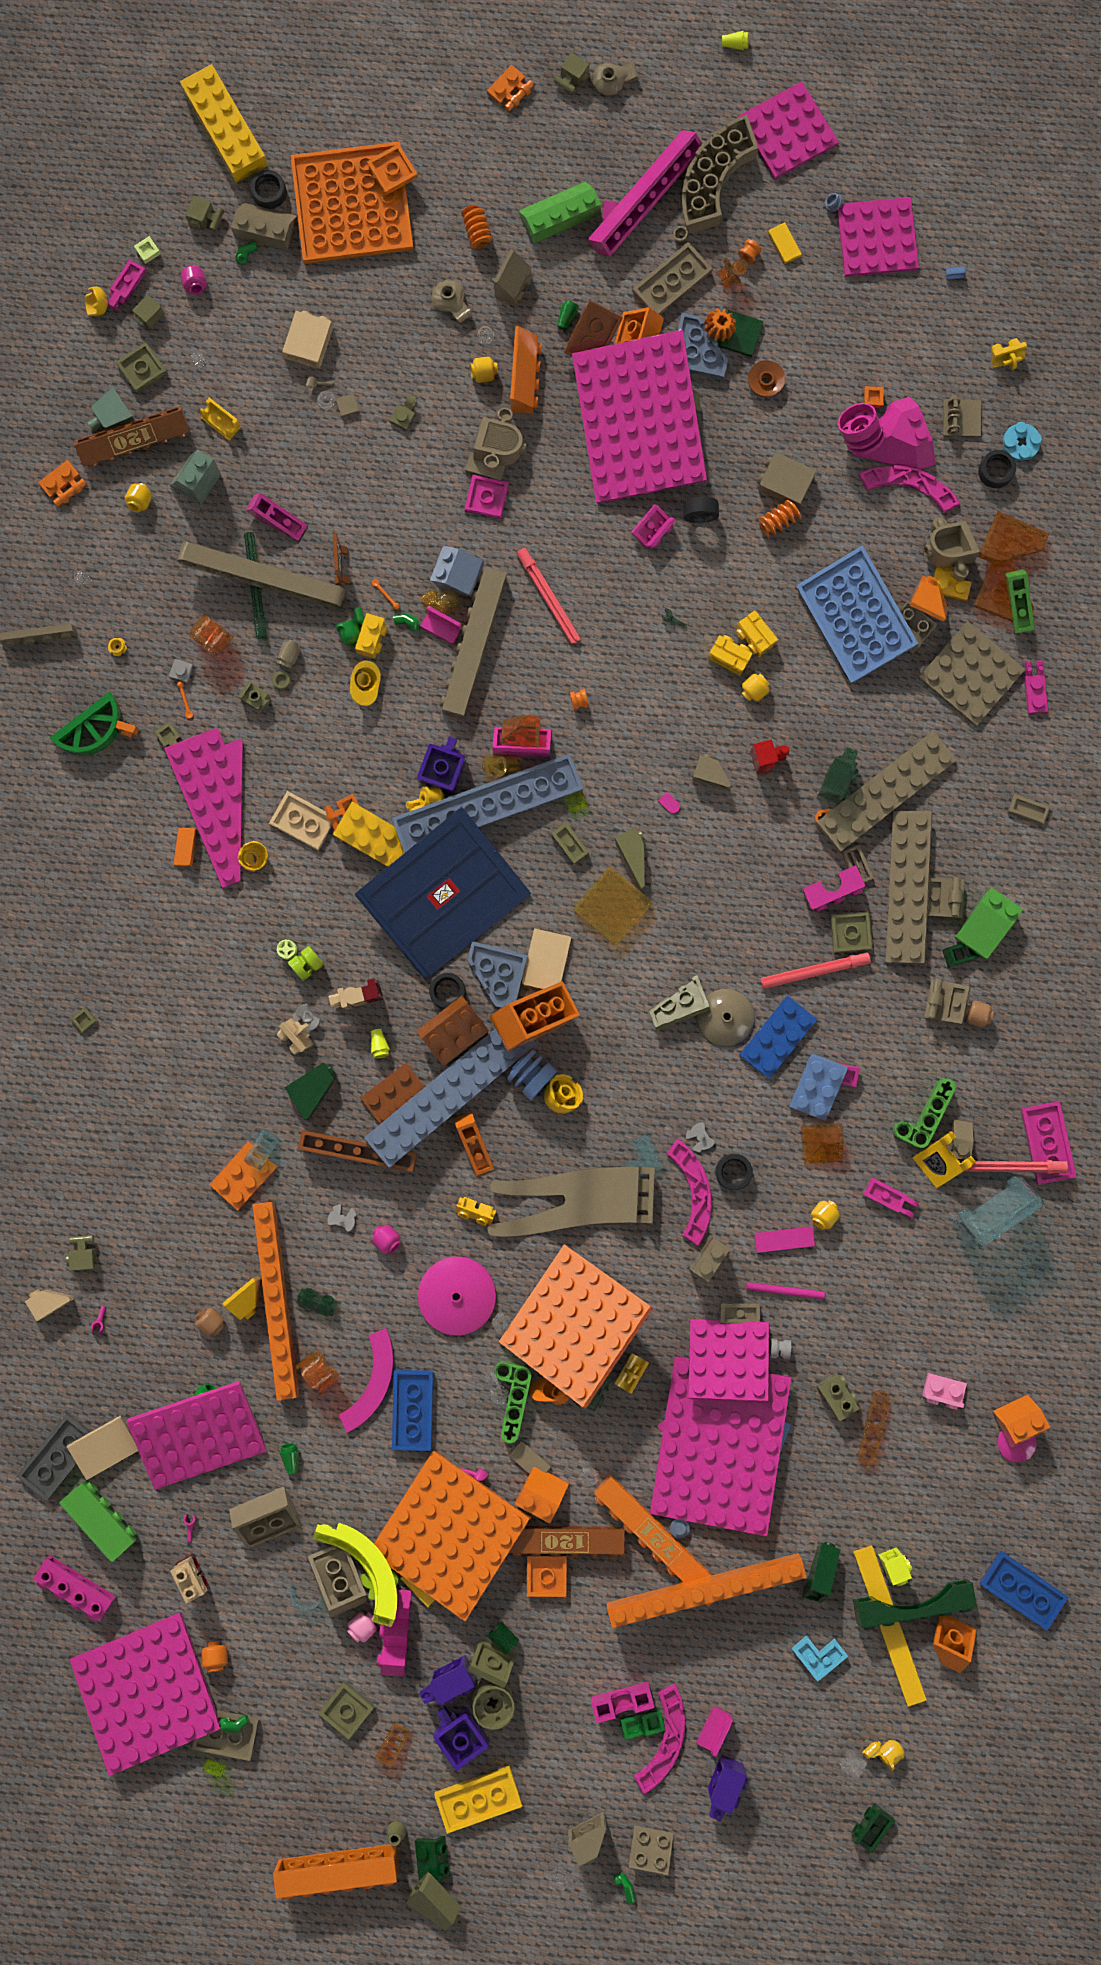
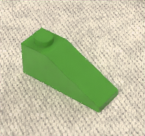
[1005,570,1035,633]

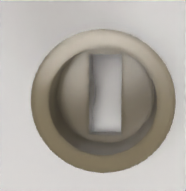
[673,226,689,243]

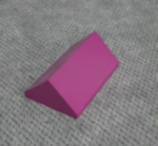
[492,727,551,758]

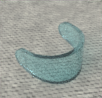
[290,1582,322,1611]

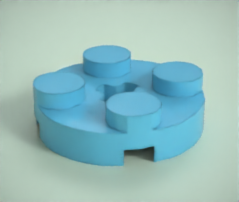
[1003,422,1042,461]

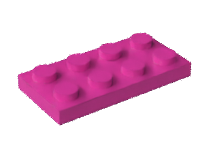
[1020,1101,1076,1185]

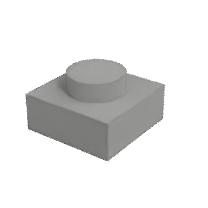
[169,659,194,683]

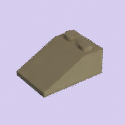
[308,1546,367,1618]

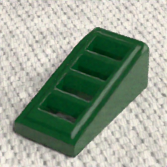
[942,943,982,968]

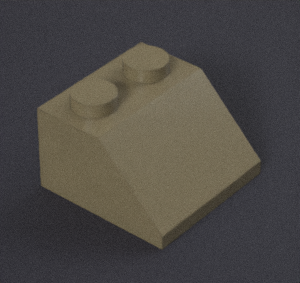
[494,249,533,307]
[568,1812,606,1866]

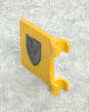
[913,1131,976,1188]

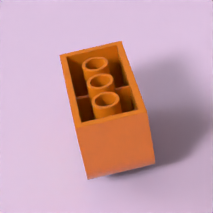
[489,981,580,1051]

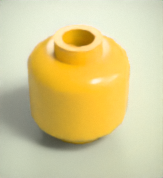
[470,357,498,383]
[124,483,152,513]
[742,673,770,702]
[811,1201,840,1230]

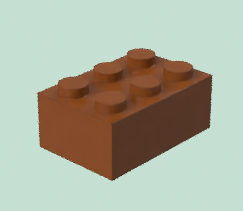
[416,996,489,1066]

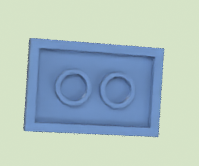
[789,1053,848,1121]

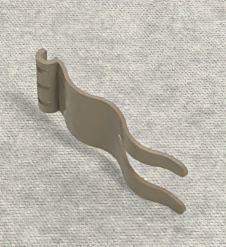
[488,1167,655,1237]

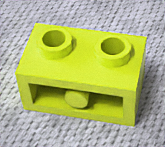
[878,1548,913,1586]

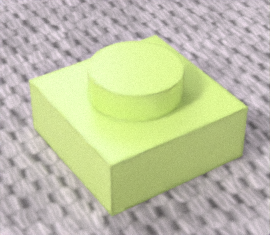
[134,236,161,264]

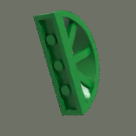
[50,692,122,756]

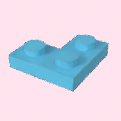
[792,1635,848,1682]

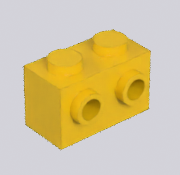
[355,613,388,659]

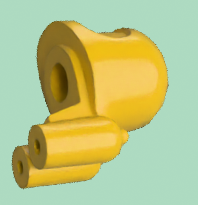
[406,787,444,811]
[862,1740,905,1772]

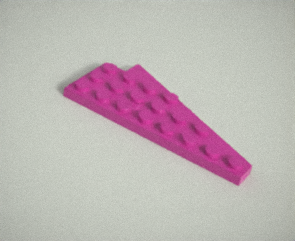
[164,727,243,889]

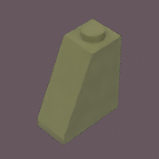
[406,1872,461,1931]

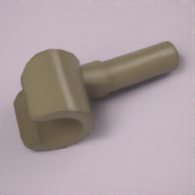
[306,377,333,391]

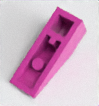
[245,493,307,541]

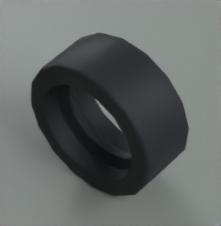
[250,170,287,209]
[978,450,1016,488]
[683,497,719,523]
[429,973,466,1009]
[715,1154,753,1190]

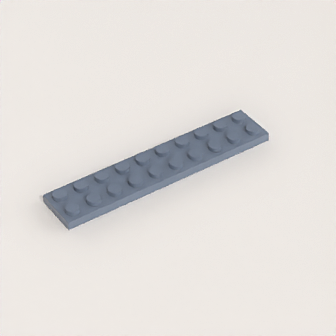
[392,754,583,853]
[364,1028,537,1168]

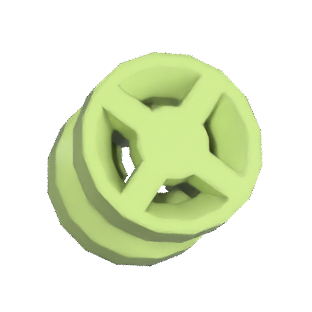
[277,940,298,960]

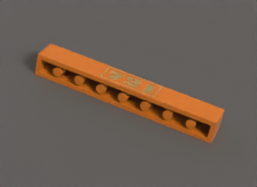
[594,1474,713,1607]

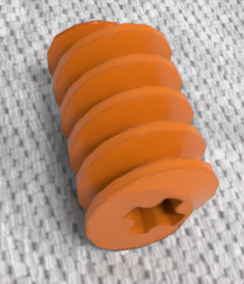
[461,205,493,249]
[759,500,802,539]

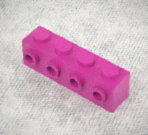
[33,1555,116,1621]

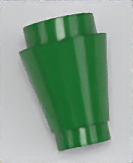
[557,300,579,331]
[279,1443,299,1474]

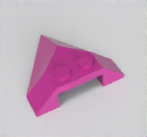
[852,397,936,470]

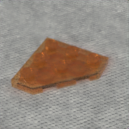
[978,511,1049,564]
[973,553,1034,622]

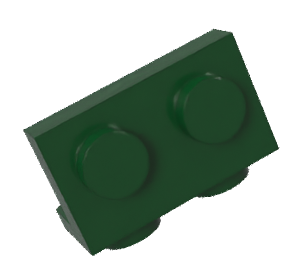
[851,1803,895,1853]
[415,1836,450,1883]

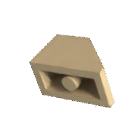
[25,1289,74,1321]

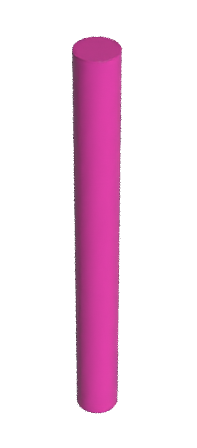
[746,1282,825,1300]

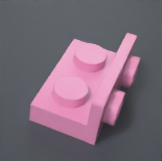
[922,1373,967,1410]

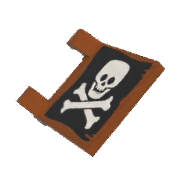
[333,533,350,585]

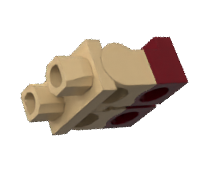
[329,978,383,1010]
[170,1553,210,1604]

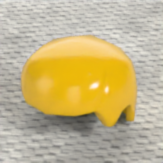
[85,286,108,316]
[238,841,268,872]

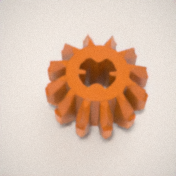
[704,308,736,342]

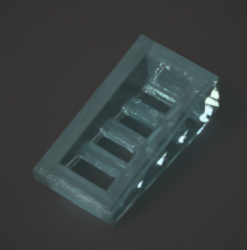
[244,1129,280,1170]

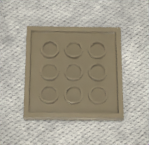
[918,621,1025,726]

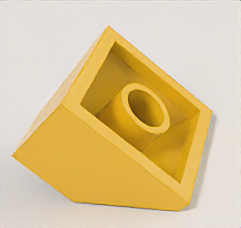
[222,1276,261,1320]

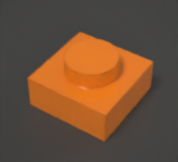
[864,386,884,408]
[115,721,139,738]

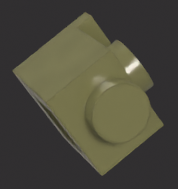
[238,681,270,712]

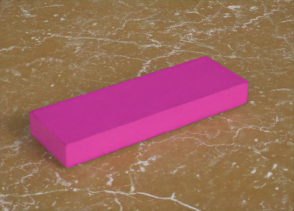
[754,1226,815,1253]

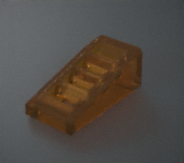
[374,1721,411,1769]

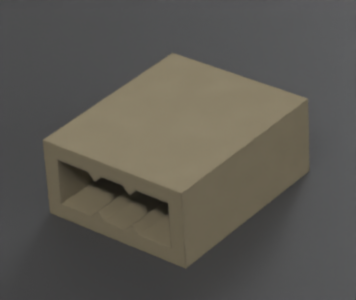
[757,452,816,509]
[689,1236,730,1282]

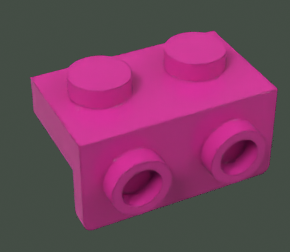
[631,504,676,549]

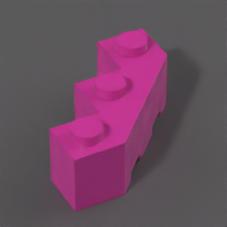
[377,1590,411,1677]

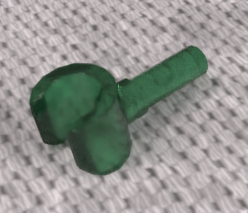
[661,609,687,629]

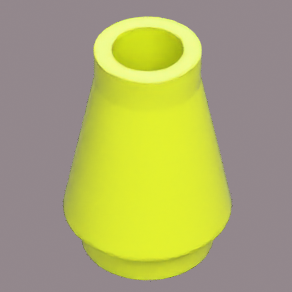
[722,30,749,51]
[371,1029,390,1059]

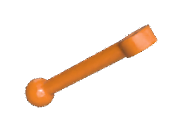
[372,579,400,610]
[177,681,193,719]

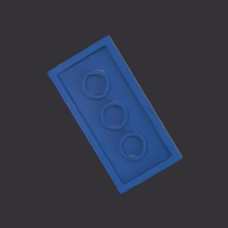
[739,995,817,1079]
[392,1370,433,1451]
[979,1550,1069,1631]

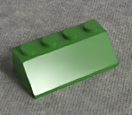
[519,181,601,243]
[59,1480,138,1563]

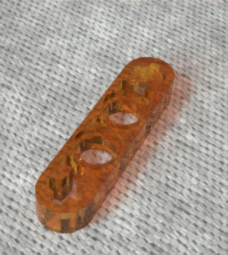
[857,1390,890,1466]

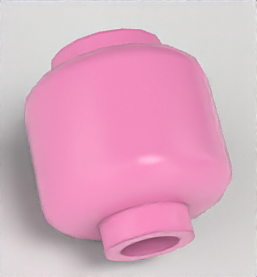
[347,1612,377,1643]

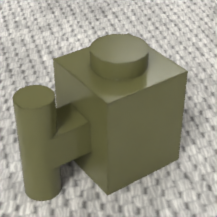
[554,52,590,94]
[185,195,224,232]
[66,1235,97,1271]

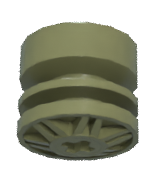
[471,1679,515,1730]

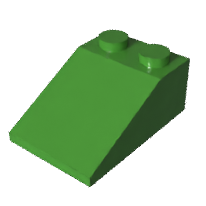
[955,887,1023,960]

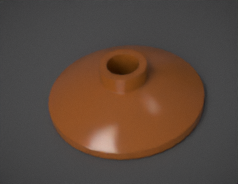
[748,360,785,397]

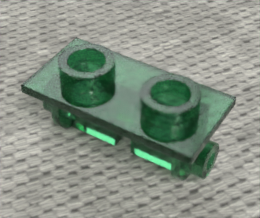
[296,1288,338,1317]

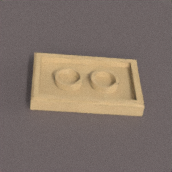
[269,791,333,851]
[521,928,571,989]
[67,1415,138,1480]

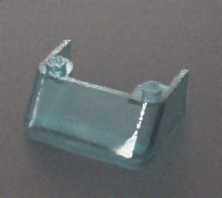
[952,1176,1045,1248]

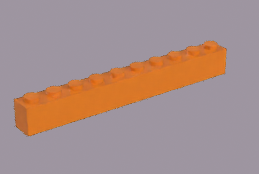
[252,1201,299,1401]
[606,1553,807,1628]

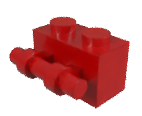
[750,739,790,775]

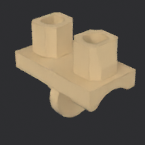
[277,1018,314,1055]

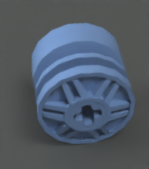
[507,1049,558,1101]

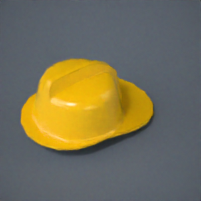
[350,661,381,706]

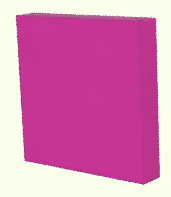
[465,475,509,519]

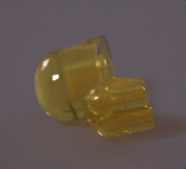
[419,590,459,616]
[482,754,521,777]

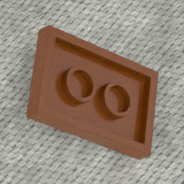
[563,299,623,357]

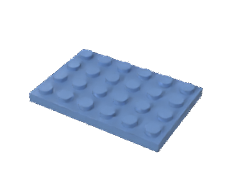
[796,545,919,683]

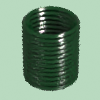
[487,1621,519,1655]

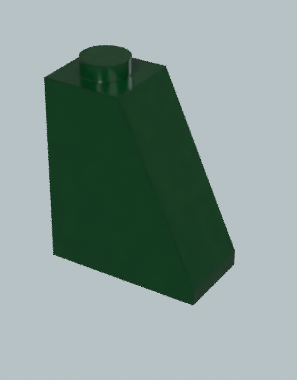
[284,1062,336,1120]
[802,1542,841,1603]

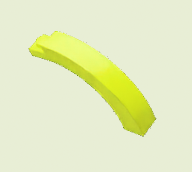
[313,1523,397,1627]

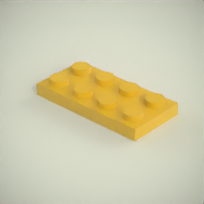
[332,802,404,867]
[434,1765,523,1834]

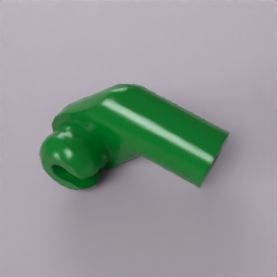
[235,241,258,265]
[393,613,420,631]
[219,1714,250,1733]
[614,1872,636,1903]

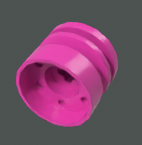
[838,403,885,456]

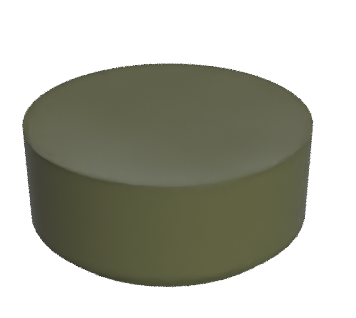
[272,671,291,690]

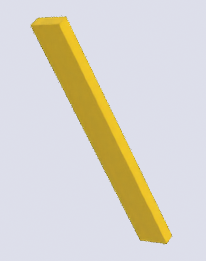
[853,1545,926,1707]

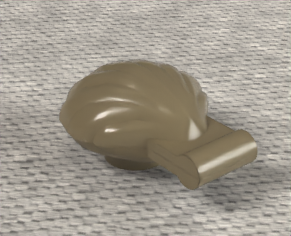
[592,62,639,96]
[431,280,473,324]

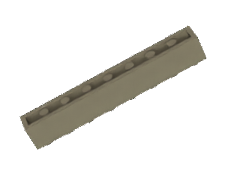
[440,567,507,719]

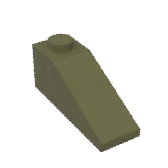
[615,827,645,890]

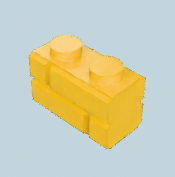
[736,611,778,657]
[708,635,753,676]

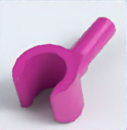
[91,1306,106,1335]
[461,1468,488,1482]
[183,1514,197,1542]

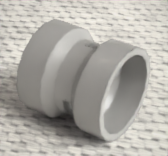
[769,1339,791,1360]

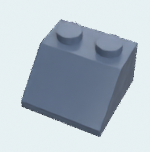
[430,546,484,596]

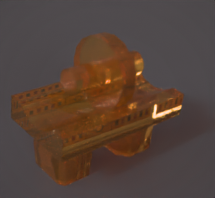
[717,258,748,288]

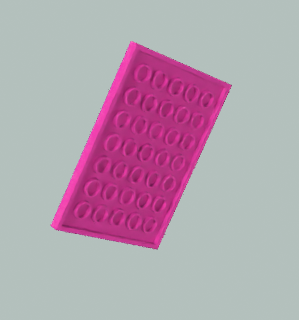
[572,329,707,503]
[650,1356,791,1536]

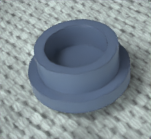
[825,193,843,212]
[670,1519,690,1539]

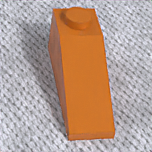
[454,1111,494,1176]

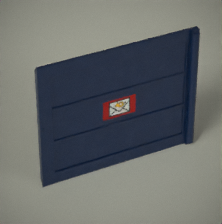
[354,806,532,981]

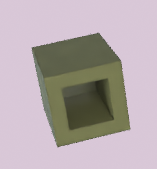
[132,294,164,330]

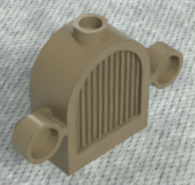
[473,408,527,472]
[923,517,980,581]

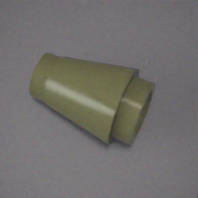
[387,1821,407,1846]

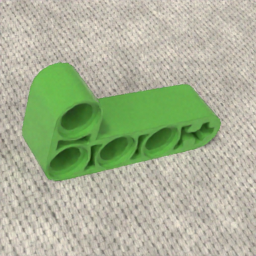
[892,1078,955,1148]
[495,1361,531,1443]

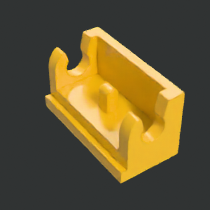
[200,398,241,441]

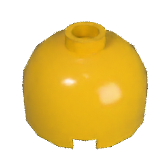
[544,1074,583,1114]

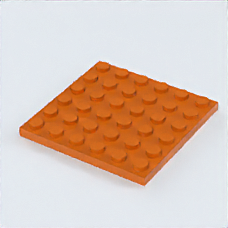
[290,141,414,264]
[499,1244,653,1408]
[374,1450,531,1621]

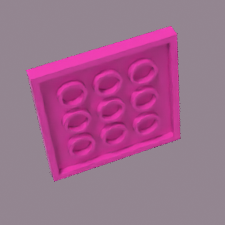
[738,81,839,179]
[837,197,919,277]
[689,1319,769,1402]

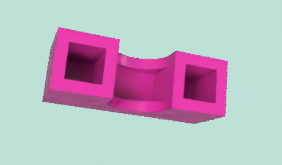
[803,865,866,912]
[591,1682,655,1724]

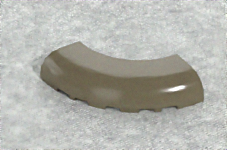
[682,115,758,232]

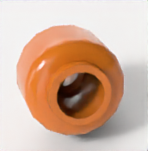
[201,1641,228,1672]

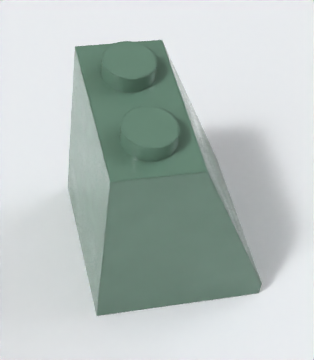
[170,450,221,505]

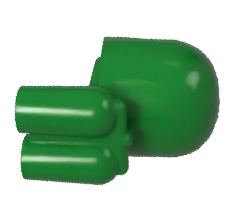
[336,607,365,645]

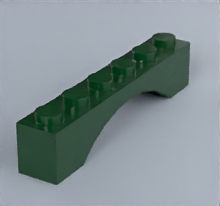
[853,1580,977,1630]

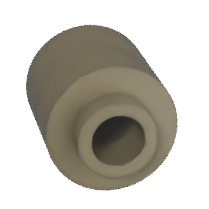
[277,640,301,669]

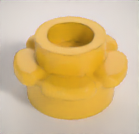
[108,638,127,656]

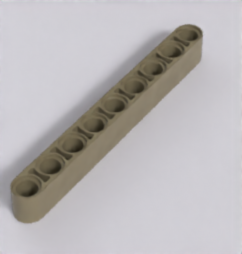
[177,542,346,609]

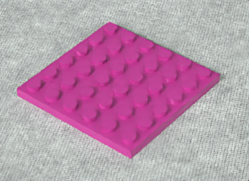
[69,1612,220,1776]

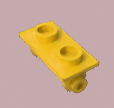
[455,1197,496,1226]

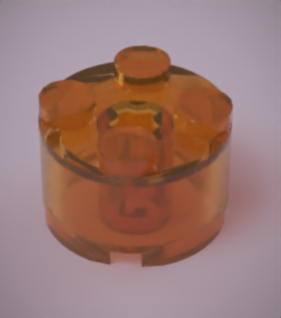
[188,613,234,657]
[295,1350,339,1396]

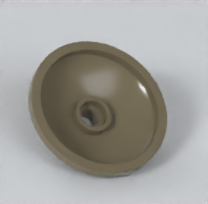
[697,989,755,1046]

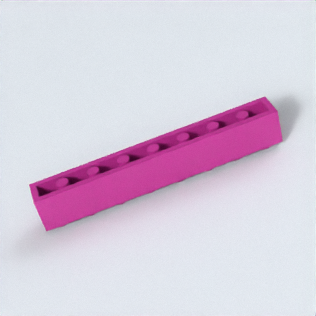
[588,130,702,256]

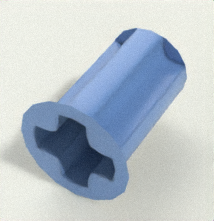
[945,265,966,280]

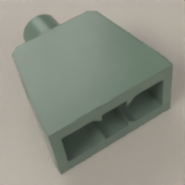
[87,388,135,432]

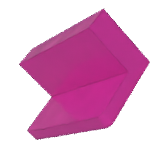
[420,606,462,645]
[696,1705,733,1757]

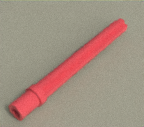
[516,548,580,644]
[761,952,871,989]
[959,1160,1068,1174]

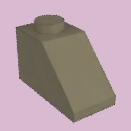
[692,754,731,791]
[949,1119,974,1160]

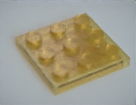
[573,866,653,946]

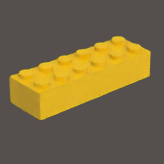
[180,64,268,183]

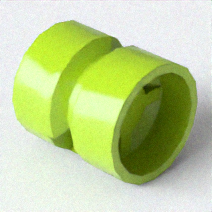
[288,946,324,981]

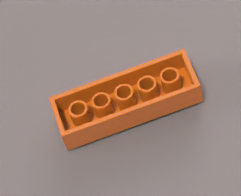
[273,1844,400,1900]

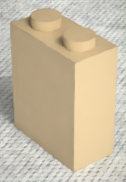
[282,311,333,369]

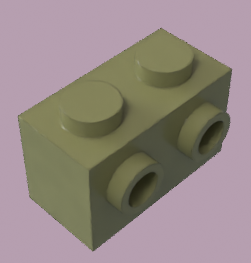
[816,1373,860,1421]

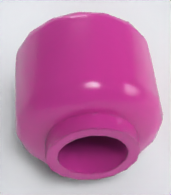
[180,265,207,295]
[372,1225,401,1254]

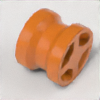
[738,239,762,264]
[570,689,589,711]

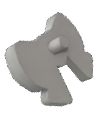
[293,1003,321,1033]
[686,1122,715,1152]
[327,1204,357,1232]

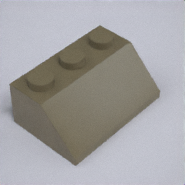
[231,203,297,251]
[229,1487,302,1549]

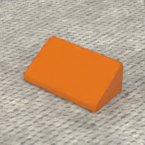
[173,828,198,868]

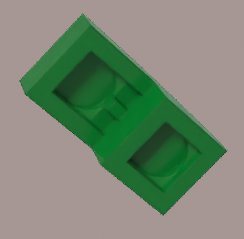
[619,1710,665,1740]

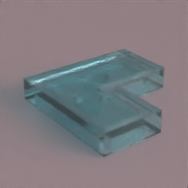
[621,1132,664,1179]

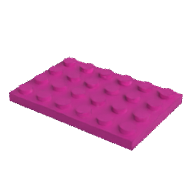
[126,1381,267,1490]

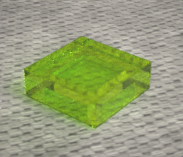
[564,790,588,814]
[202,1758,227,1778]

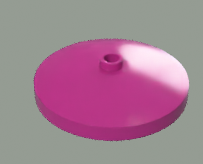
[418,1256,496,1335]

